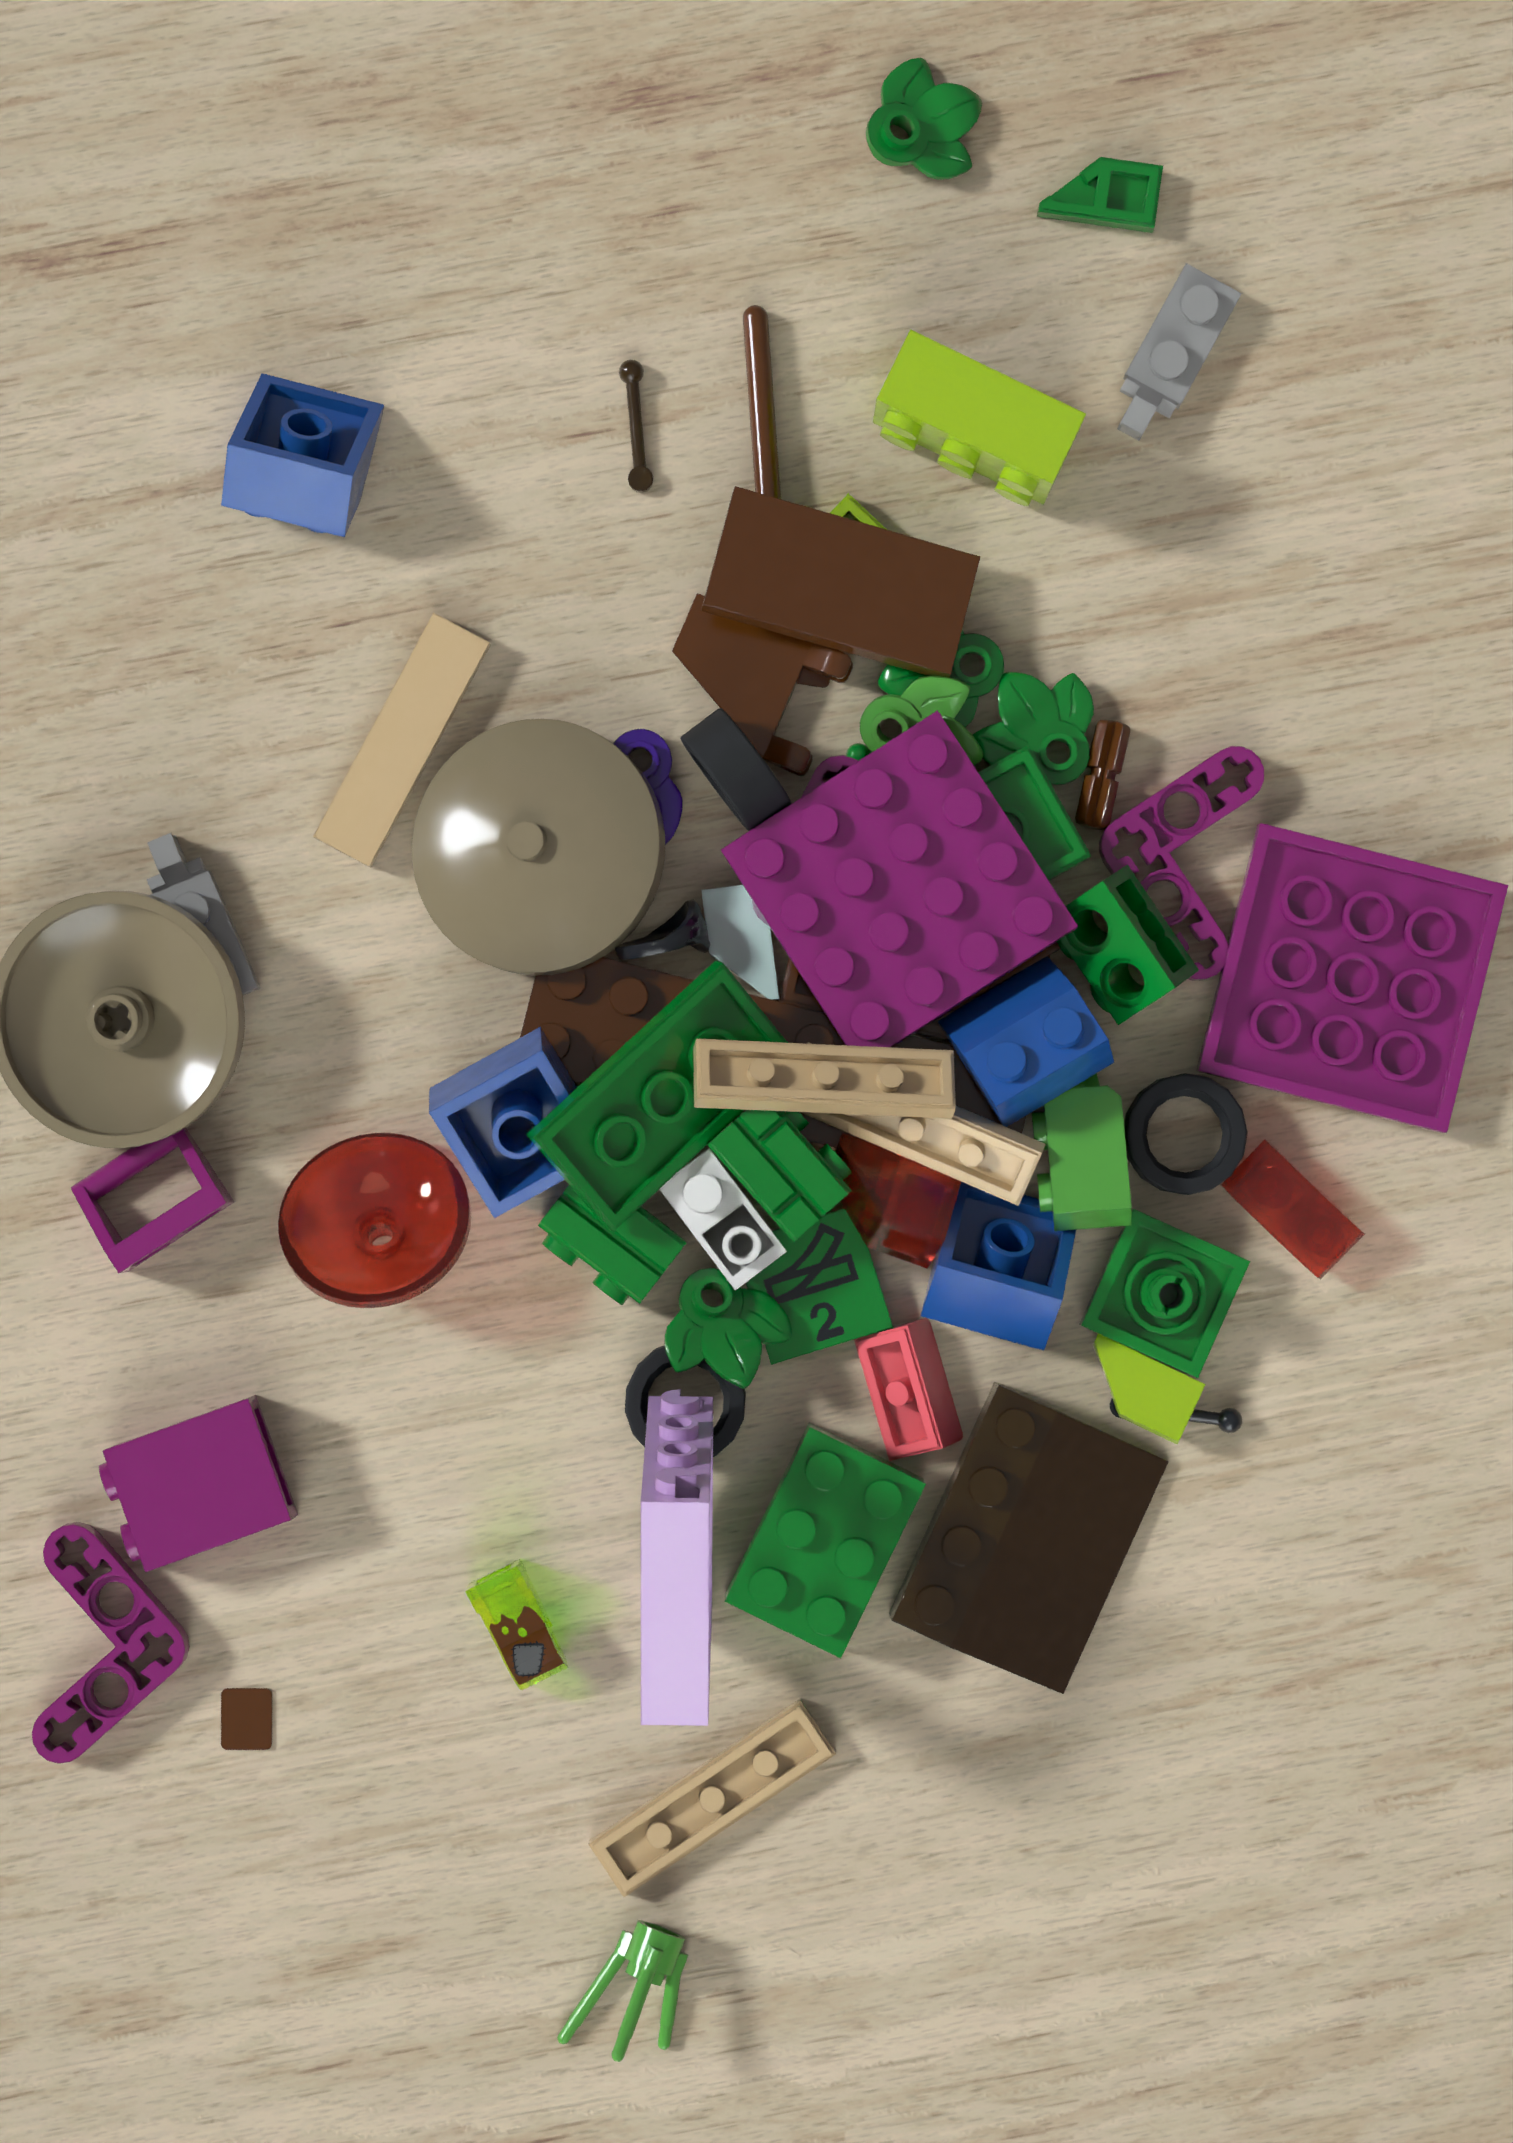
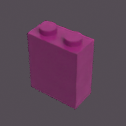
[99,1395,298,1572]

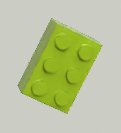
[873,329,1086,506]

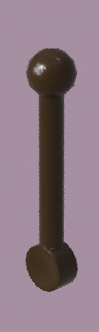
[619,359,653,493]

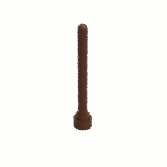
[743,305,781,499]

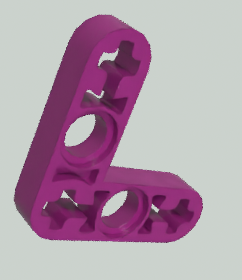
[1099,746,1264,981]
[32,1522,190,1764]

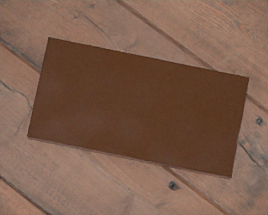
[701,486,980,678]

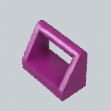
[71,1128,234,1273]

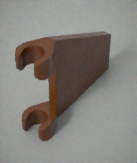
[672,593,853,776]

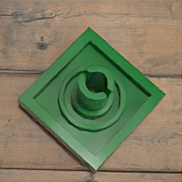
[1079,1209,1250,1378]

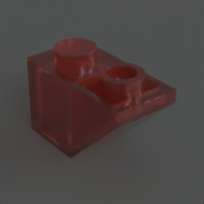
[833,1133,961,1269]

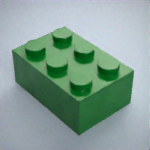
[725,1422,926,1659]

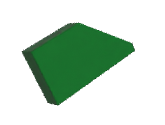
[1037,157,1163,233]

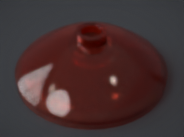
[278,1133,471,1308]

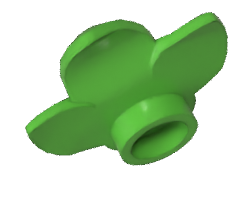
[860,676,984,765]

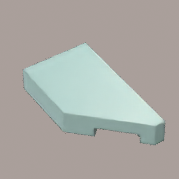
[701,885,779,1000]

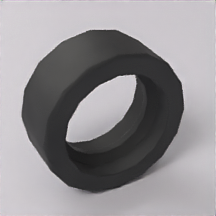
[680,708,792,831]
[1124,1073,1248,1195]
[625,1346,746,1457]

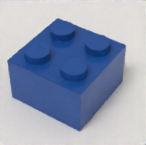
[429,1027,577,1218]

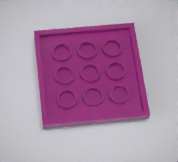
[721,710,1078,1048]
[1196,823,1508,1133]

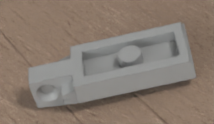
[1117,263,1242,441]
[147,833,260,995]

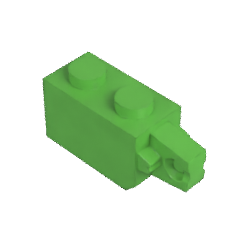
[1032,1073,1132,1232]

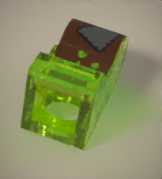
[465,1559,568,1691]

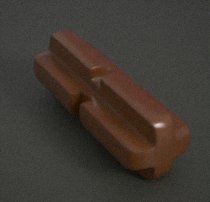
[1075,720,1131,830]

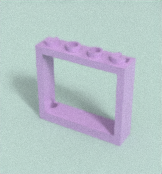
[641,1389,713,1726]

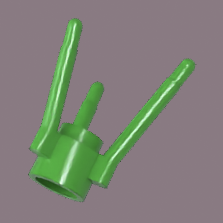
[557,1920,689,2062]

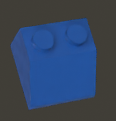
[221,373,384,537]
[938,956,1114,1127]
[921,1180,1076,1351]

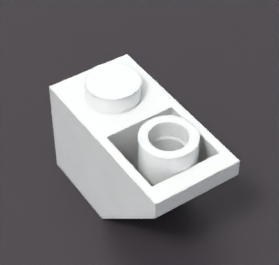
[659,1148,787,1290]

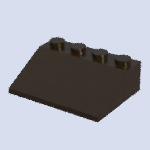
[889,1382,1169,1694]

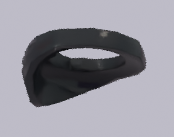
[615,899,710,960]

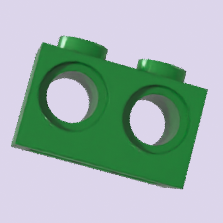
[1057,864,1199,1025]

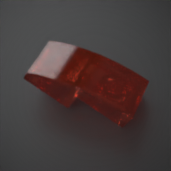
[1221,1139,1365,1280]

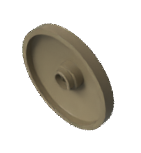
[412,719,665,976]
[0,891,245,1148]

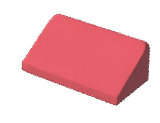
[854,1318,963,1461]

